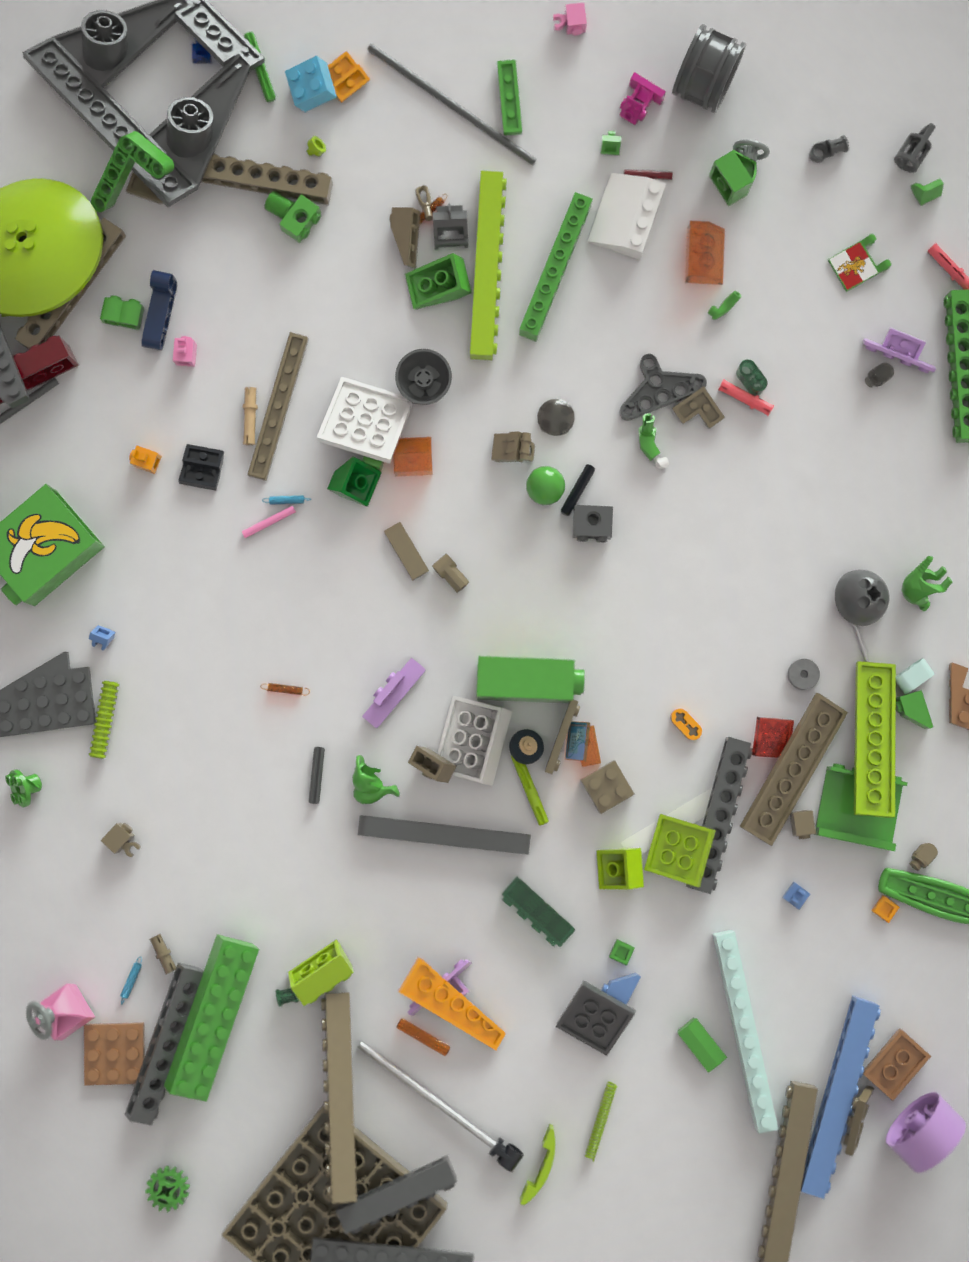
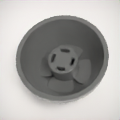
[395,349,452,405]
[835,570,890,626]

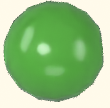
[526,466,565,505]

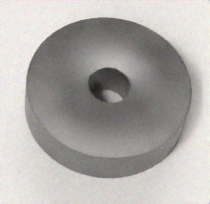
[788,659,820,690]

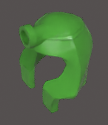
[901,556,953,611]

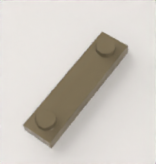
[545,700,581,774]

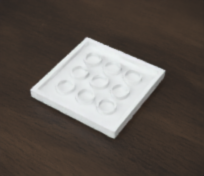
[317,377,413,464]

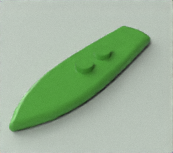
[878,868,969,924]

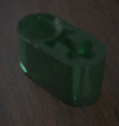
[736,359,768,396]

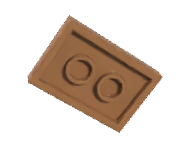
[863,1028,931,1101]

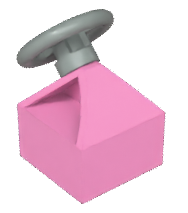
[26,984,95,1040]

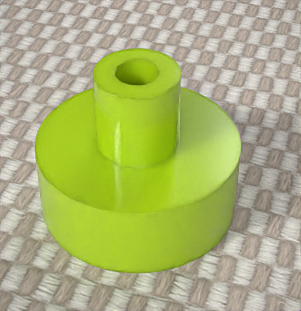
[306,136,326,157]

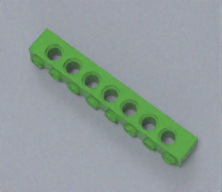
[519,192,593,342]
[943,289,969,443]

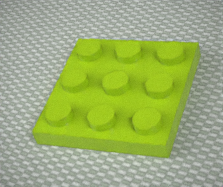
[644,814,716,888]

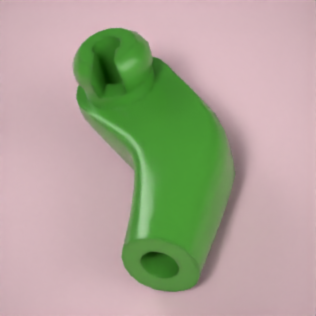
[708,291,741,320]

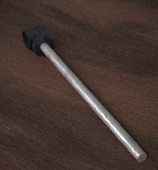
[357,1042,524,1172]

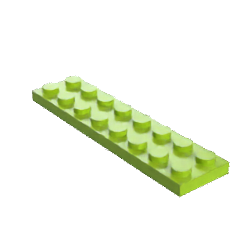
[854,661,896,818]

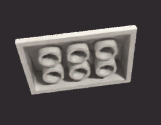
[587,173,666,260]
[437,696,512,786]

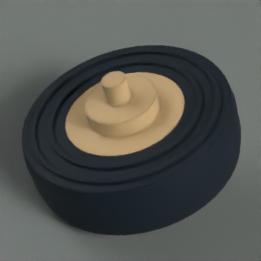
[509,729,544,764]

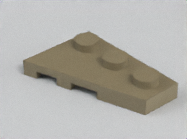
[843,1085,874,1156]

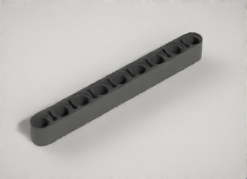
[357,815,531,854]

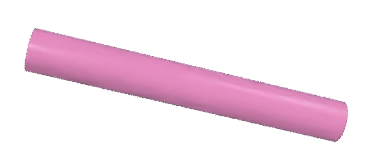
[242,506,296,538]

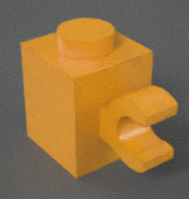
[129,445,161,474]

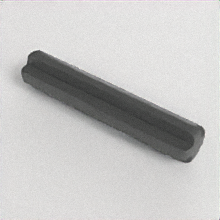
[309,747,325,804]

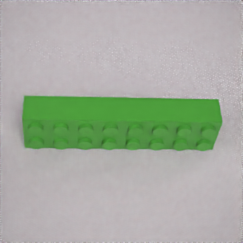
[164,934,259,1102]

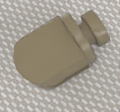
[909,843,938,871]

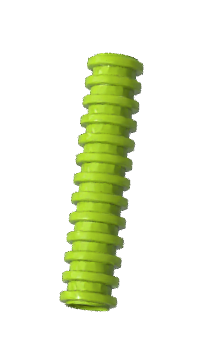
[88,681,120,759]

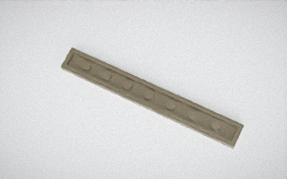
[247,332,309,481]

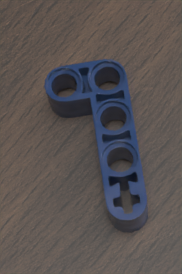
[141,270,177,351]

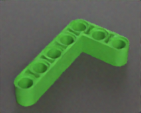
[91,131,174,213]

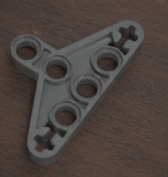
[619,354,707,421]

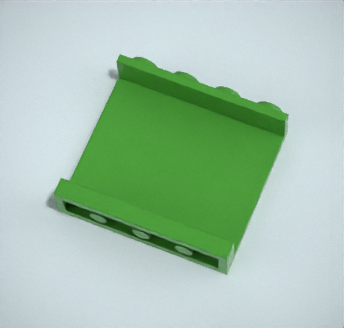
[814,763,908,851]

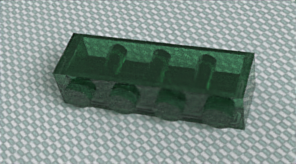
[501,876,575,947]

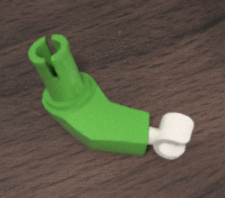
[638,413,669,470]

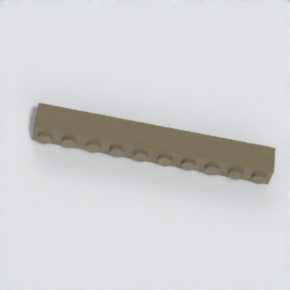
[321,992,357,1203]
[758,1081,818,1262]

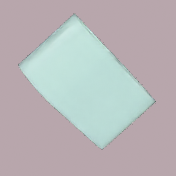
[896,658,934,694]

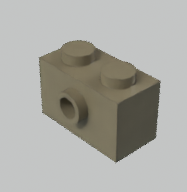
[408,746,457,783]

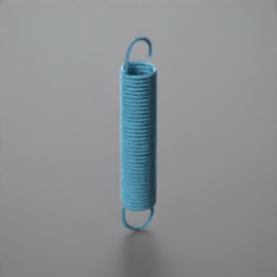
[262,495,311,504]
[120,957,142,1005]

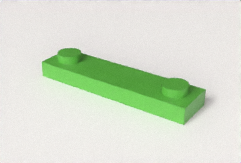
[497,60,522,136]

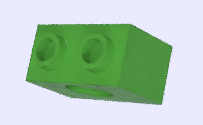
[279,194,321,243]

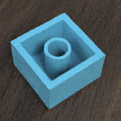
[285,56,337,112]

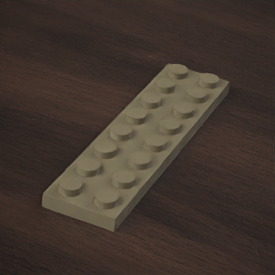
[739,693,848,846]

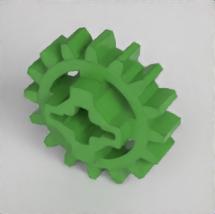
[145,1166,190,1212]

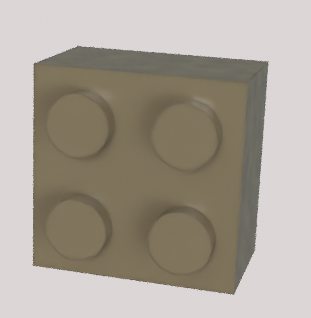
[580,760,635,814]

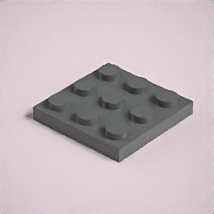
[556,981,636,1056]

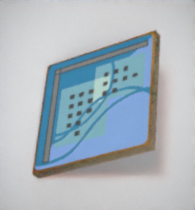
[565,721,590,761]

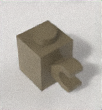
[100,823,141,857]

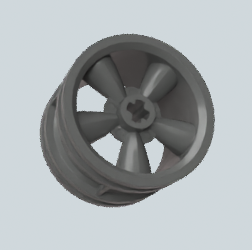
[672,24,746,113]

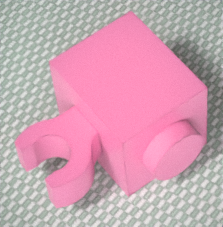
[553,3,587,35]
[173,336,197,367]

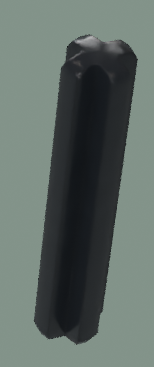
[561,464,595,516]

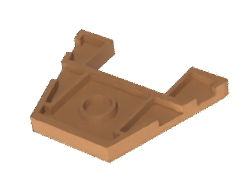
[949,663,969,730]

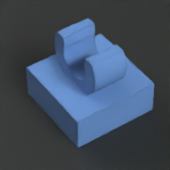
[89,625,116,650]
[782,882,810,910]

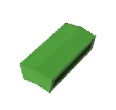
[678,1018,727,1073]

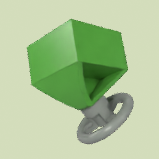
[709,140,770,206]

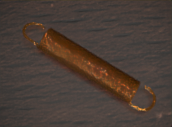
[419,194,447,224]
[260,683,310,696]

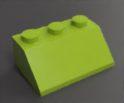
[288,939,354,1006]

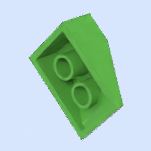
[405,253,472,309]

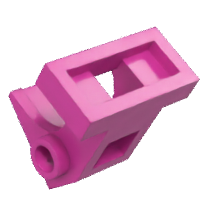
[619,72,666,125]

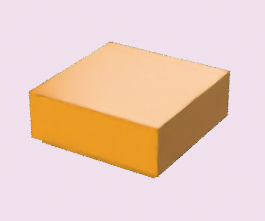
[871,895,900,923]

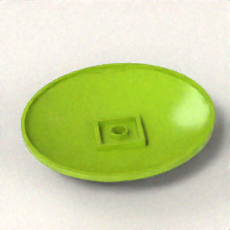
[0,179,103,317]

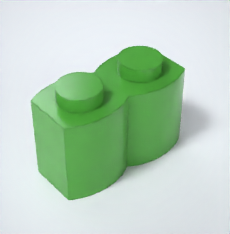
[100,295,144,330]

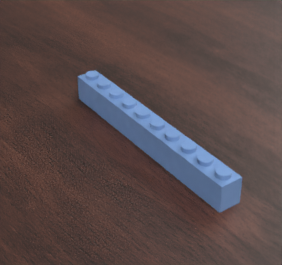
[801,996,880,1199]

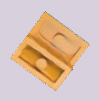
[328,51,370,103]

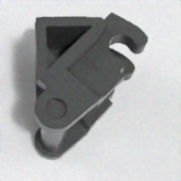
[433,203,468,249]

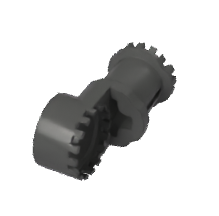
[809,135,849,163]

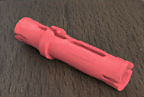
[927,243,969,290]
[718,379,774,416]

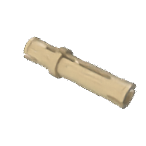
[243,387,258,445]

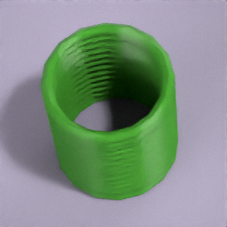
[264,191,294,219]

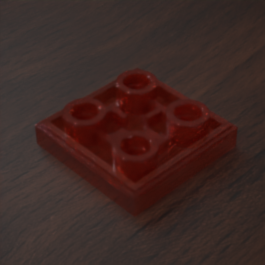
[752,717,794,758]

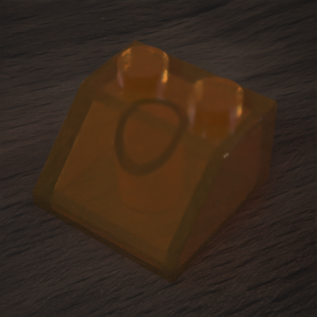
[393,437,433,477]

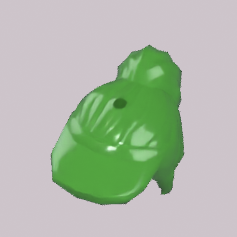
[352,755,400,804]

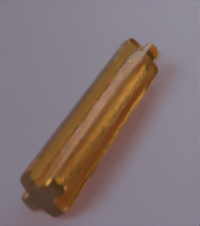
[397,1018,450,1056]

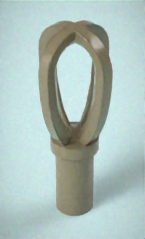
[415,185,433,221]

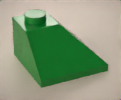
[327,457,382,507]

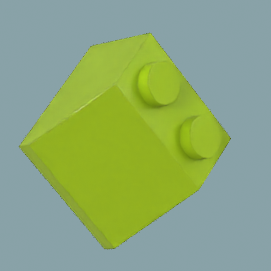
[596,848,644,890]

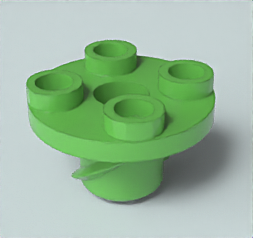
[5,769,42,807]

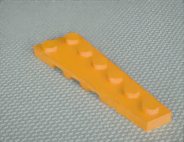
[398,957,506,1050]

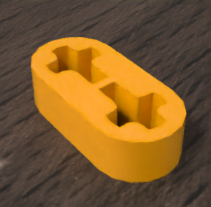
[670,709,702,740]

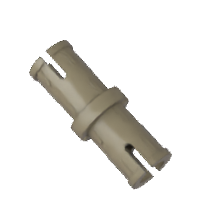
[149,934,176,975]

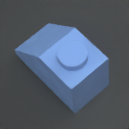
[601,973,641,1005]

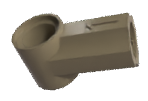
[432,553,469,593]

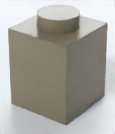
[790,810,816,839]

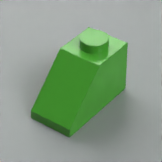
[896,690,933,729]

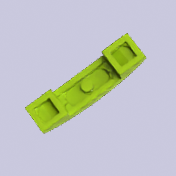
[520,1124,555,1205]

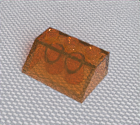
[685,221,725,285]

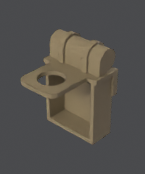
[491,431,535,463]

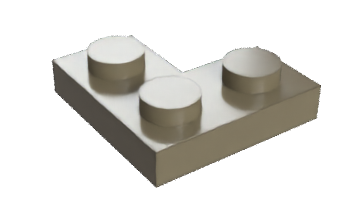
[672,386,725,429]

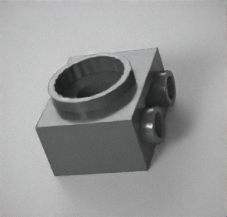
[572,505,613,543]

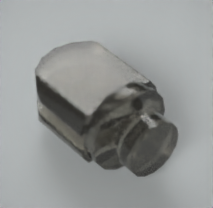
[865,362,894,388]

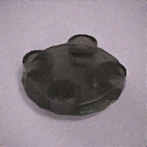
[537,399,575,436]

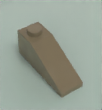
[389,207,420,268]

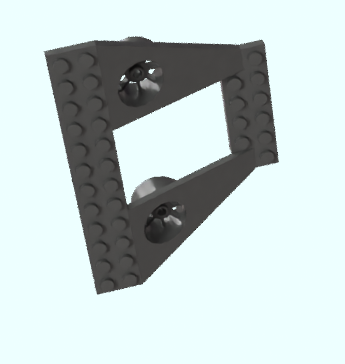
[23,0,265,207]

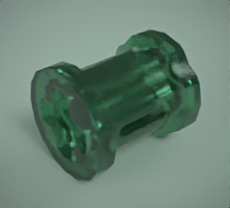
[275,988,299,1007]

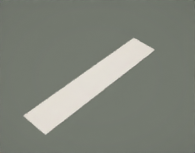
[620,788,727,854]

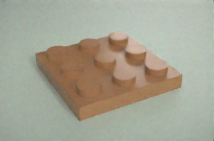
[84,1022,145,1085]

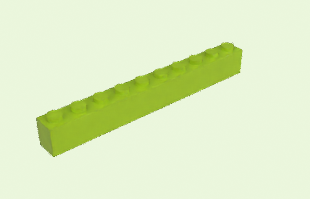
[470,171,507,361]

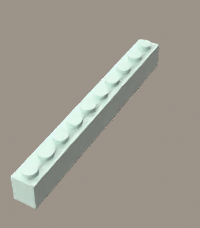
[713,930,778,1134]

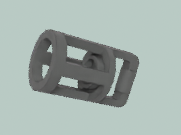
[894,123,936,173]

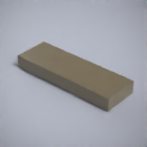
[384,522,429,580]

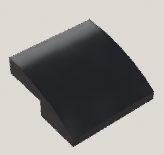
[178,444,224,491]

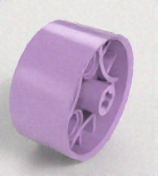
[886,1092,966,1173]

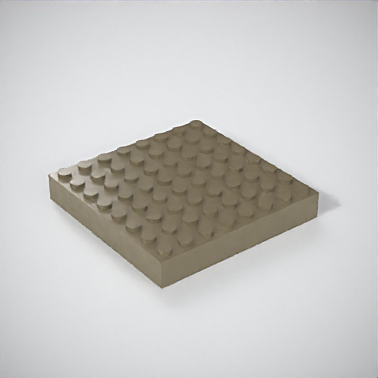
[221,1104,447,1262]

